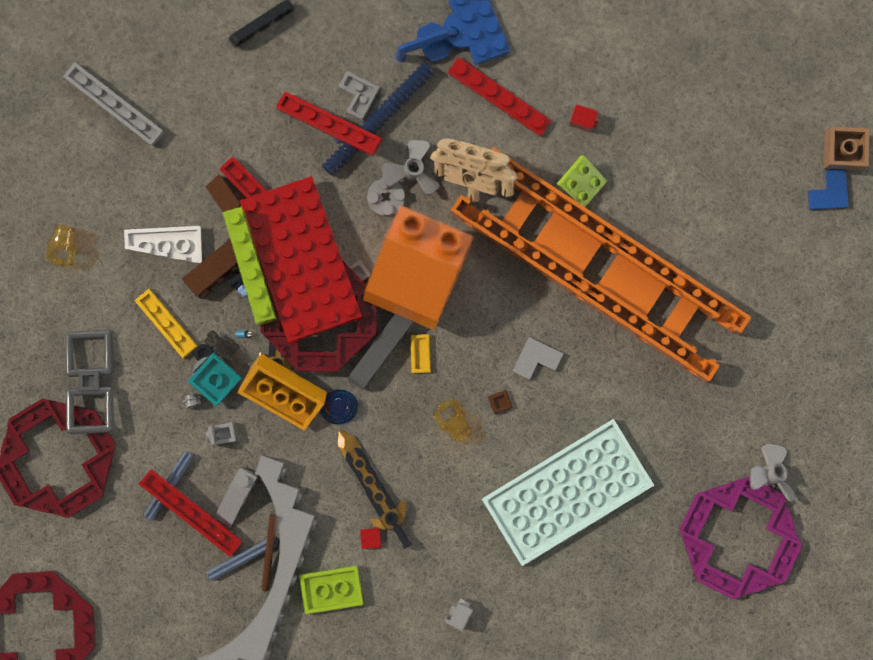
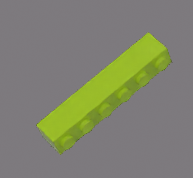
[223,207,278,326]

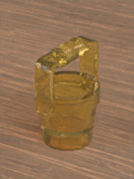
[46,224,76,267]
[432,398,472,443]

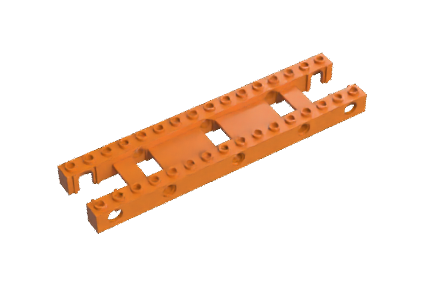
[450,147,751,382]

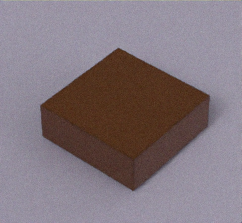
[488,390,513,414]

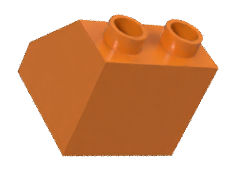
[363,206,473,330]

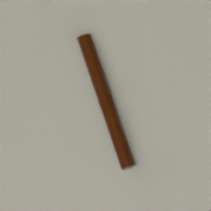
[261,515,277,591]

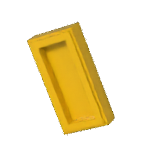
[410,334,431,373]

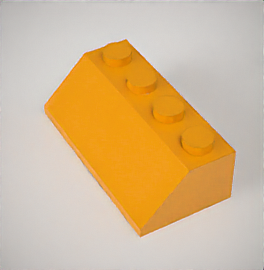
[238,354,327,431]

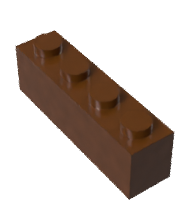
[182,239,239,298]

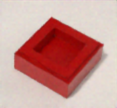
[360,528,381,549]

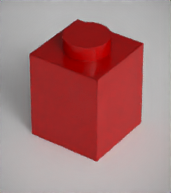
[569,104,599,132]

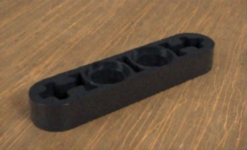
[229,0,295,48]

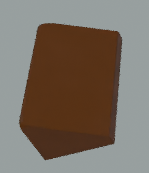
[205,174,241,212]

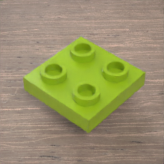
[557,155,607,207]

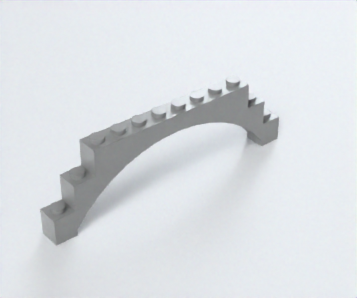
[189,455,317,660]

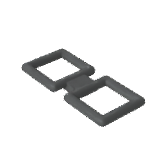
[65,330,114,434]

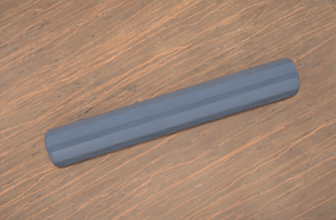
[144,452,194,520]
[207,537,279,580]

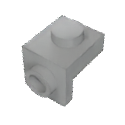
[206,422,237,446]

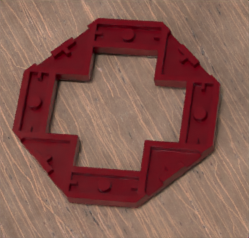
[260,260,377,372]
[0,398,116,518]
[0,571,96,660]

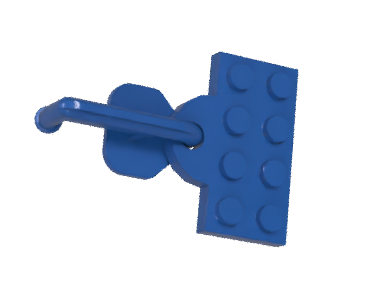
[395,0,510,65]

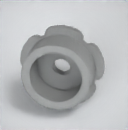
[183,393,201,409]

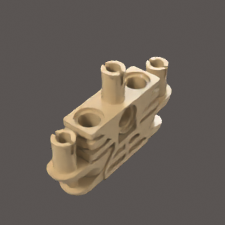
[430,138,517,202]

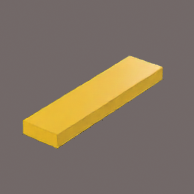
[134,289,198,359]

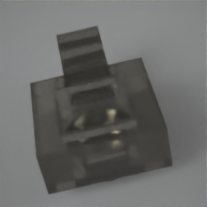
[204,330,240,361]

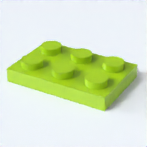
[299,565,363,614]

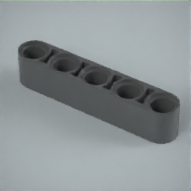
[348,314,413,390]

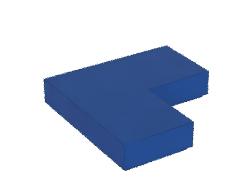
[808,169,849,210]

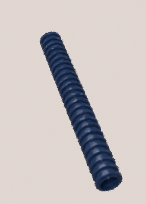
[322,62,434,176]

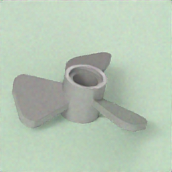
[382,140,439,195]
[751,444,795,502]

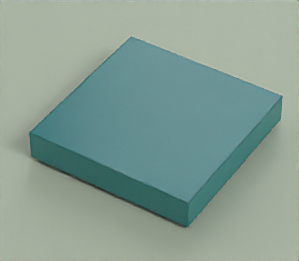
[187,352,243,407]

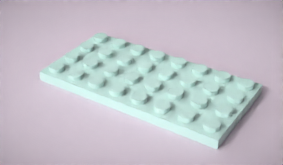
[482,419,654,566]

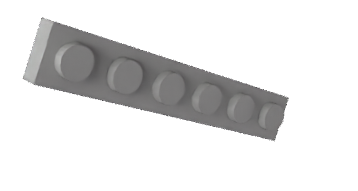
[63,62,164,147]

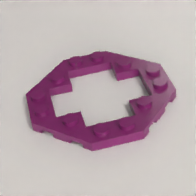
[679,477,802,599]

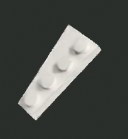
[124,226,203,264]

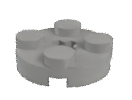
[367,178,405,216]

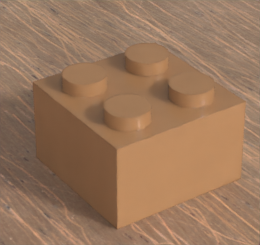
[824,127,869,171]

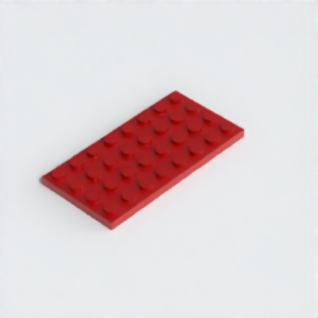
[240,176,362,344]

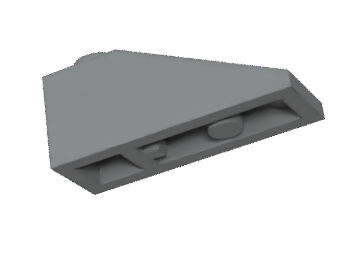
[214,467,259,528]

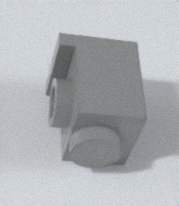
[444,598,473,631]

